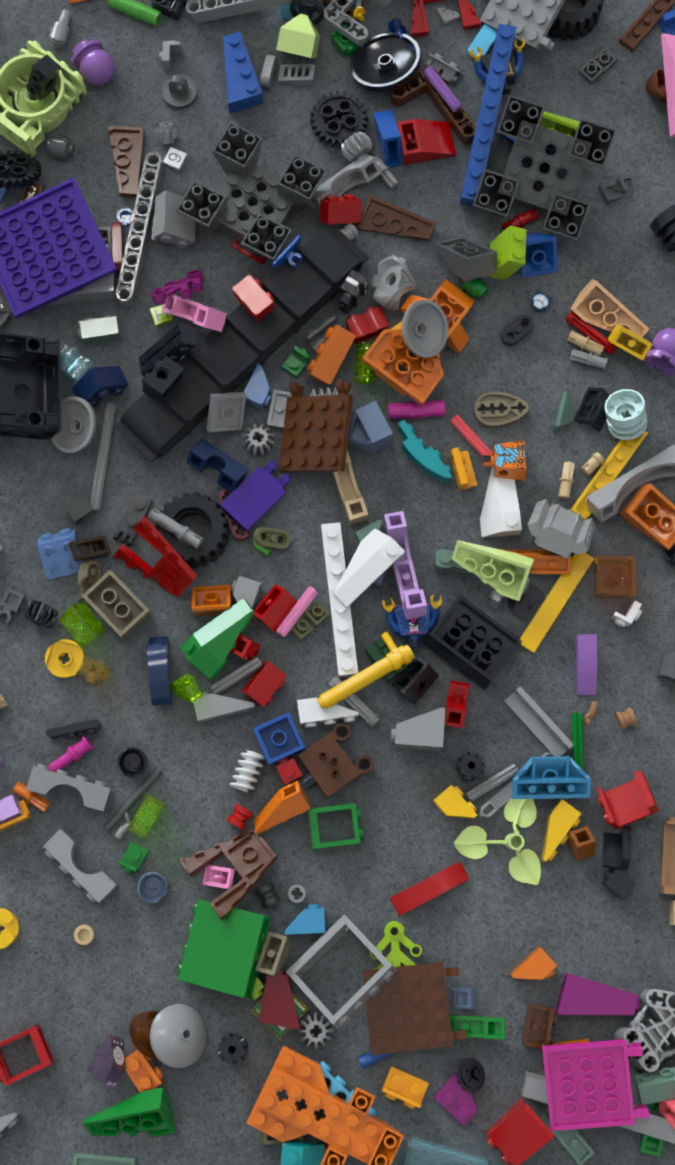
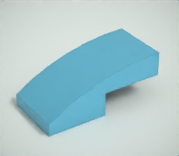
[467,24,497,58]

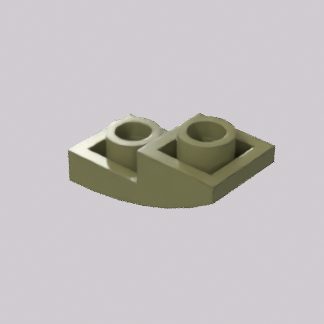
[290,601,330,642]

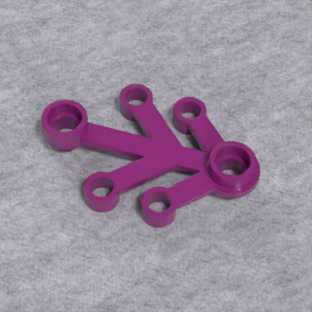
[151,270,204,305]

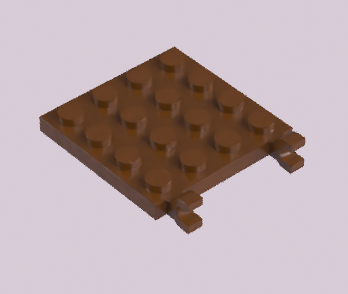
[279,380,353,472]
[362,962,467,1055]

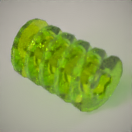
[353,342,377,384]

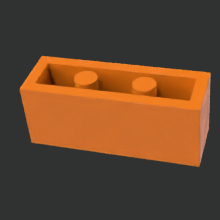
[307,325,356,386]

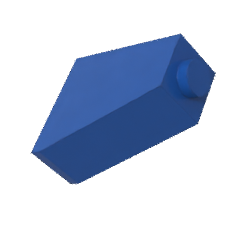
[373,110,403,168]

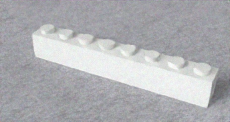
[321,522,358,679]

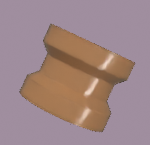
[614,707,637,731]

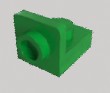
[282,346,310,378]
[119,842,149,874]

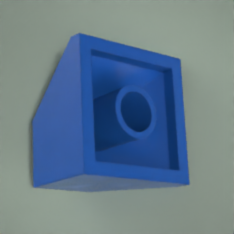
[520,233,558,278]

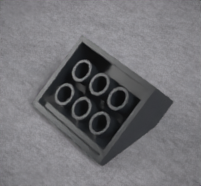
[423,595,522,690]

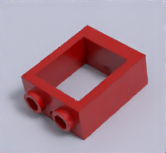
[0,1024,55,1086]

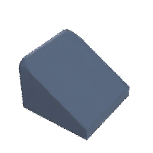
[453,988,477,1009]

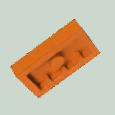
[122,1050,164,1093]

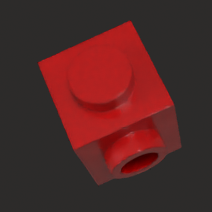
[230,634,261,661]
[276,757,303,786]

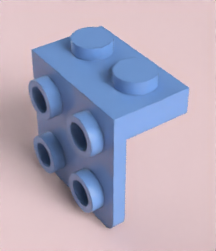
[37,528,82,579]

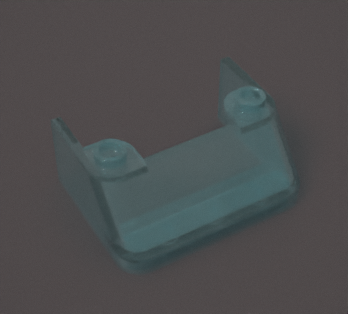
[398,1129,491,1165]

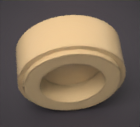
[74,925,95,945]

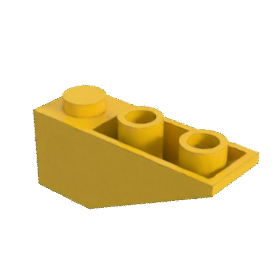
[541,799,581,862]

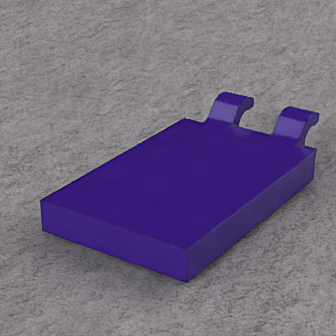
[219,460,291,532]

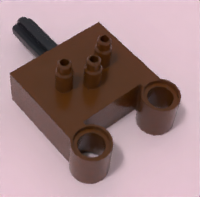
[298,723,373,799]

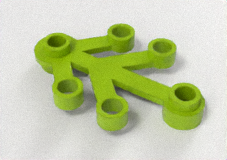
[370,921,422,969]

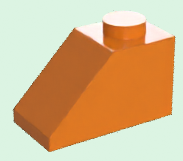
[509,947,557,980]

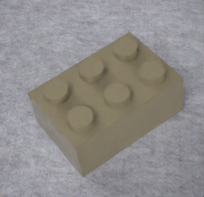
[82,570,152,641]

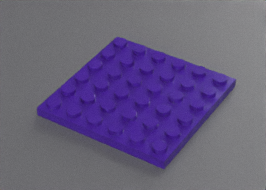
[0,178,118,319]

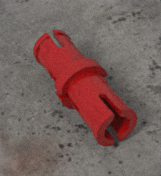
[501,208,539,230]

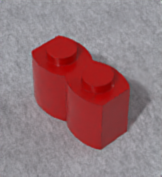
[346,307,389,344]

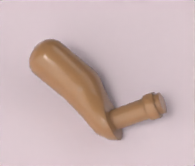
[583,701,598,726]

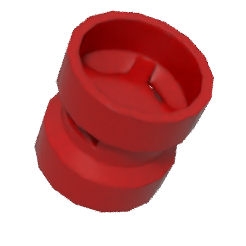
[226,803,253,830]

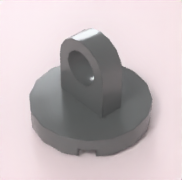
[162,74,197,109]

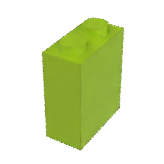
[489,226,527,280]

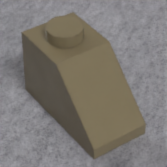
[255,932,292,977]

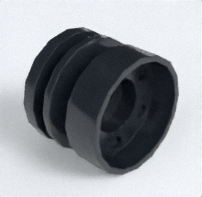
[649,205,675,253]

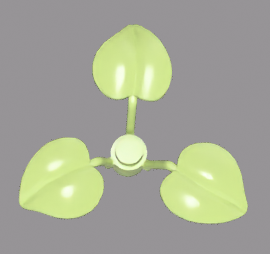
[454,798,541,885]

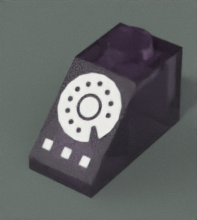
[87,1034,125,1087]

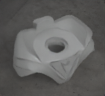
[371,255,416,311]

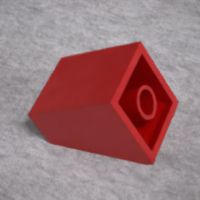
[486,1098,555,1165]

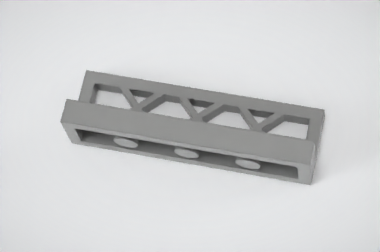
[503,686,574,757]

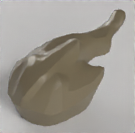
[77,560,101,602]

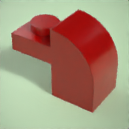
[444,680,470,728]

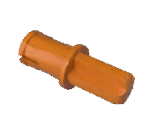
[13,781,50,812]

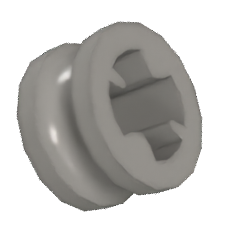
[288,885,306,903]

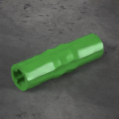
[108,0,162,27]

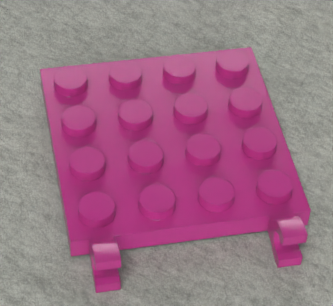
[542,1039,650,1131]

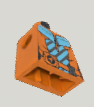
[482,440,527,481]

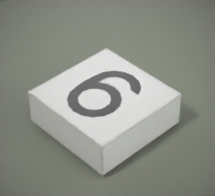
[163,147,187,171]

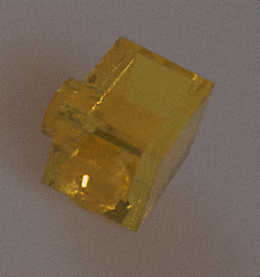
[78,655,110,685]

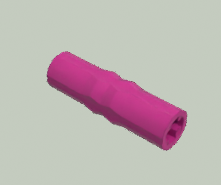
[388,400,445,419]

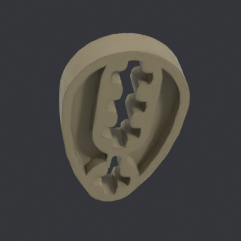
[474,392,529,428]

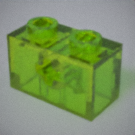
[127,794,167,839]

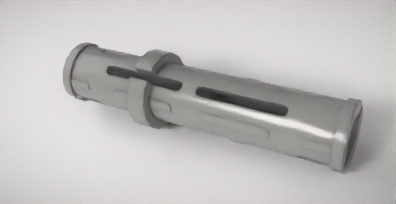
[148,508,203,549]

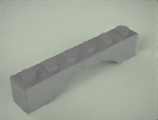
[586,444,675,523]

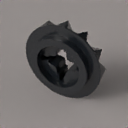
[455,1058,485,1093]

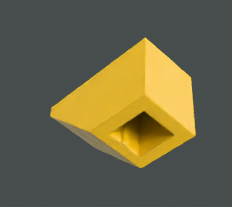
[433,785,477,819]

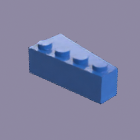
[223,32,263,114]

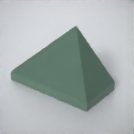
[553,391,576,432]

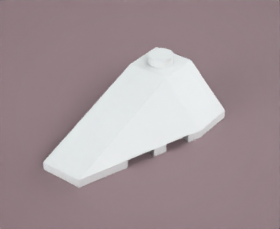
[480,467,522,538]

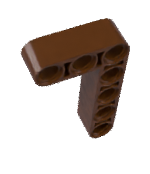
[391,66,476,145]

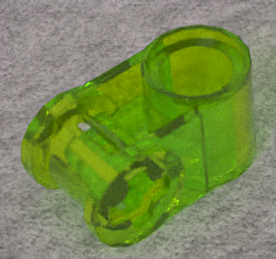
[171,673,203,702]

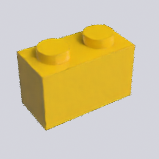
[608,323,653,361]

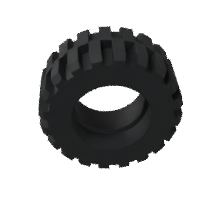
[547,0,603,41]
[155,492,230,569]

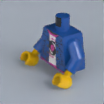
[382,595,442,649]

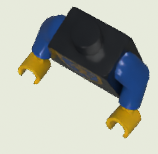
[470,38,525,95]

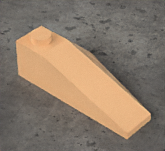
[570,279,650,337]

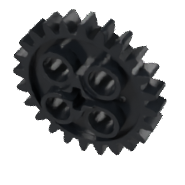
[310,91,368,148]
[0,150,41,190]

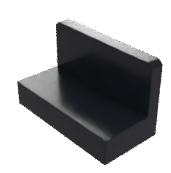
[574,387,610,431]
[603,826,631,871]

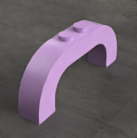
[384,511,427,620]

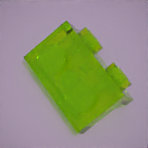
[59,602,105,649]

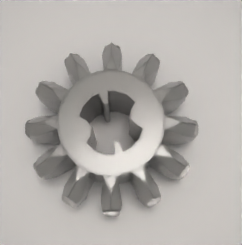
[341,131,372,162]
[243,424,274,456]
[299,1012,333,1049]

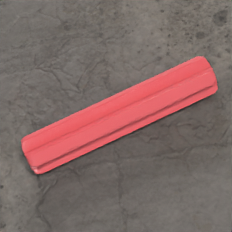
[450,415,493,457]

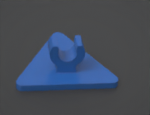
[272,235,303,269]

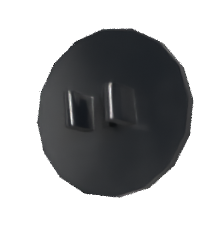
[508,584,545,621]

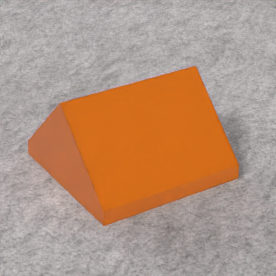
[191,584,232,616]

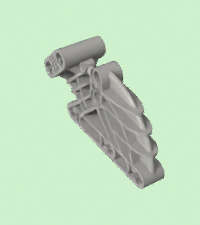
[613,989,675,1072]

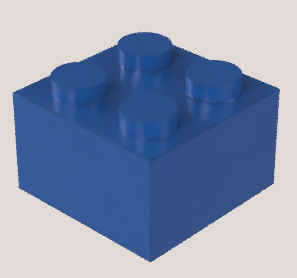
[253,712,305,766]

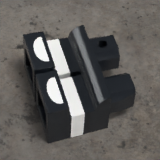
[338,269,368,314]

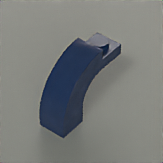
[147,636,172,706]

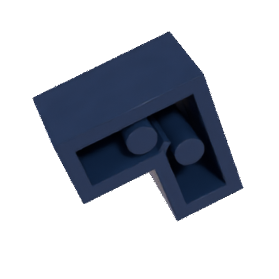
[72,366,129,408]

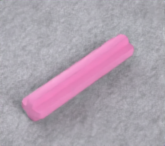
[276,586,318,637]

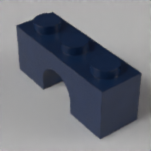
[186,438,249,493]

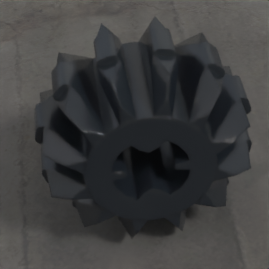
[23,600,58,628]

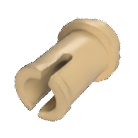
[580,452,605,476]

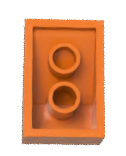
[619,483,675,550]

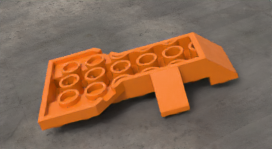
[361,279,475,405]
[246,1045,404,1165]

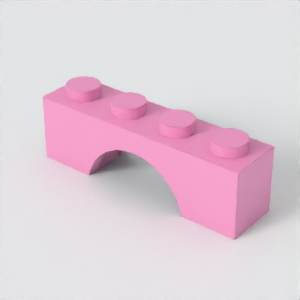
[162,294,227,332]

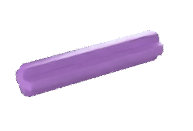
[424,66,461,112]

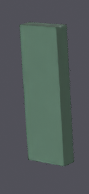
[539,1108,595,1165]

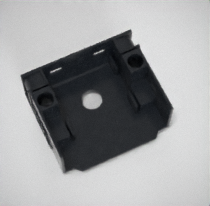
[0,332,62,440]

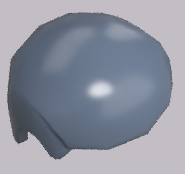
[137,872,168,903]

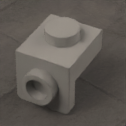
[159,40,182,70]

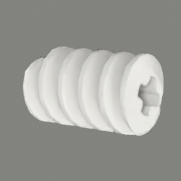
[230,749,265,793]

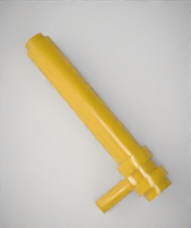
[317,632,415,709]

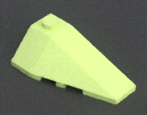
[451,540,534,601]

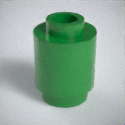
[461,278,489,299]

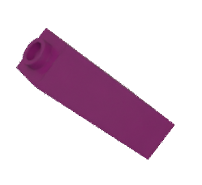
[555,972,640,1015]

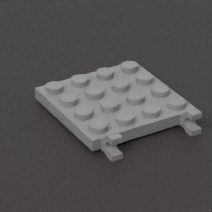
[480,0,565,50]

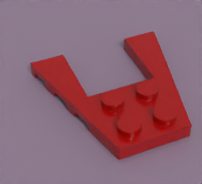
[411,0,481,38]
[112,516,197,597]

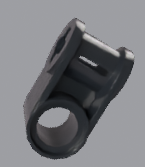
[151,0,186,20]

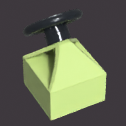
[276,0,324,58]

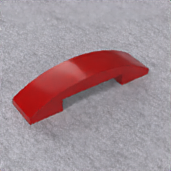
[390,861,469,916]

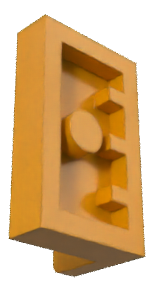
[449,447,477,491]
[382,1066,429,1109]

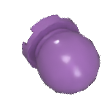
[69,37,115,86]
[644,328,675,376]

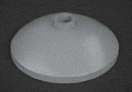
[402,300,448,358]
[51,396,96,453]
[150,1004,207,1068]

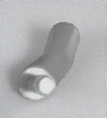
[115,813,133,840]

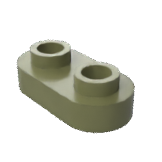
[254,527,291,549]

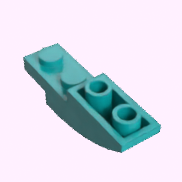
[397,420,452,483]

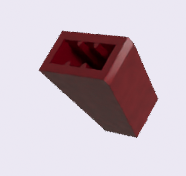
[258,970,300,1030]

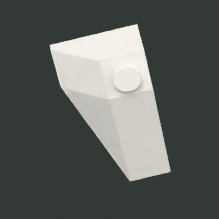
[333,529,405,608]

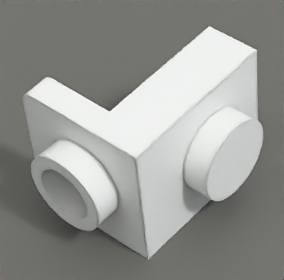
[611,601,642,627]

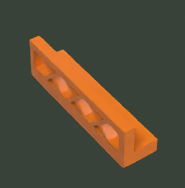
[500,549,572,574]

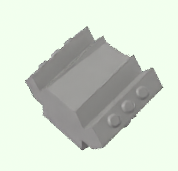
[528,499,596,558]

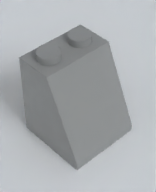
[390,707,445,751]

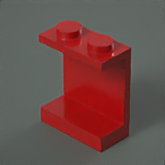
[597,770,660,829]

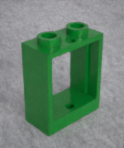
[308,803,364,850]

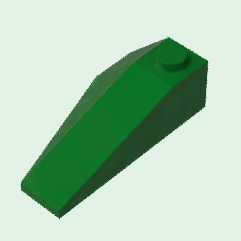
[180,598,254,680]
[83,1087,176,1137]

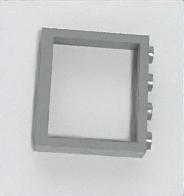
[286,914,397,1029]

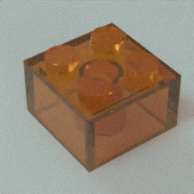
[593,555,637,598]

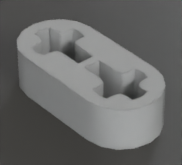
[260,54,276,88]

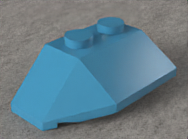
[512,756,591,799]

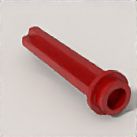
[565,311,617,355]

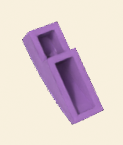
[575,634,597,695]

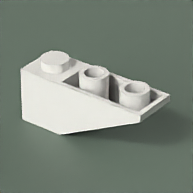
[297,697,359,728]

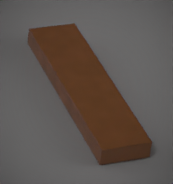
[619,0,675,52]

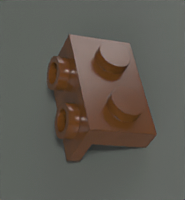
[522,1003,557,1049]

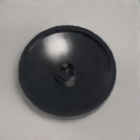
[350,32,421,92]

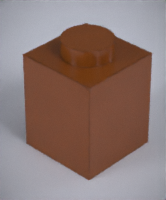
[568,826,596,861]

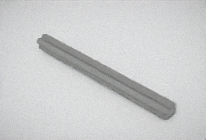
[90,403,116,511]

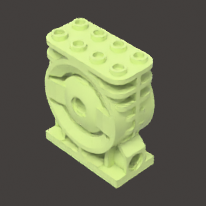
[0,40,87,157]

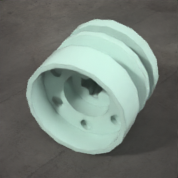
[604,389,648,440]

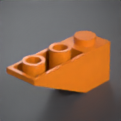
[254,780,311,834]

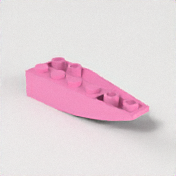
[661,33,675,138]

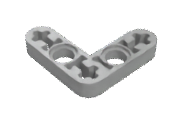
[324,0,368,45]

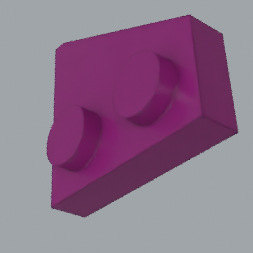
[433,1069,478,1127]

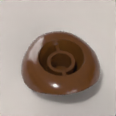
[129,1011,159,1058]

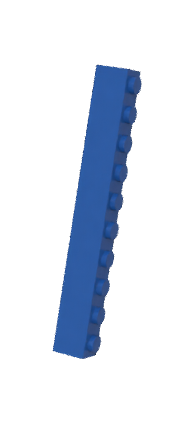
[460,24,517,207]

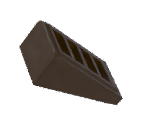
[69,535,111,561]

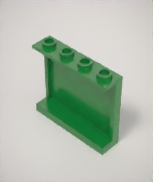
[178,899,271,998]

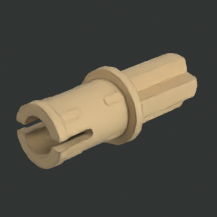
[567,330,604,356]
[558,461,575,500]

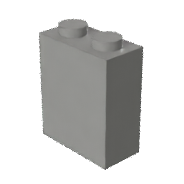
[154,190,195,248]

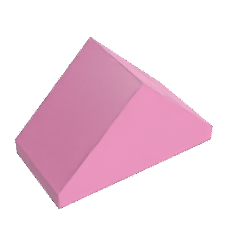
[202,865,236,889]

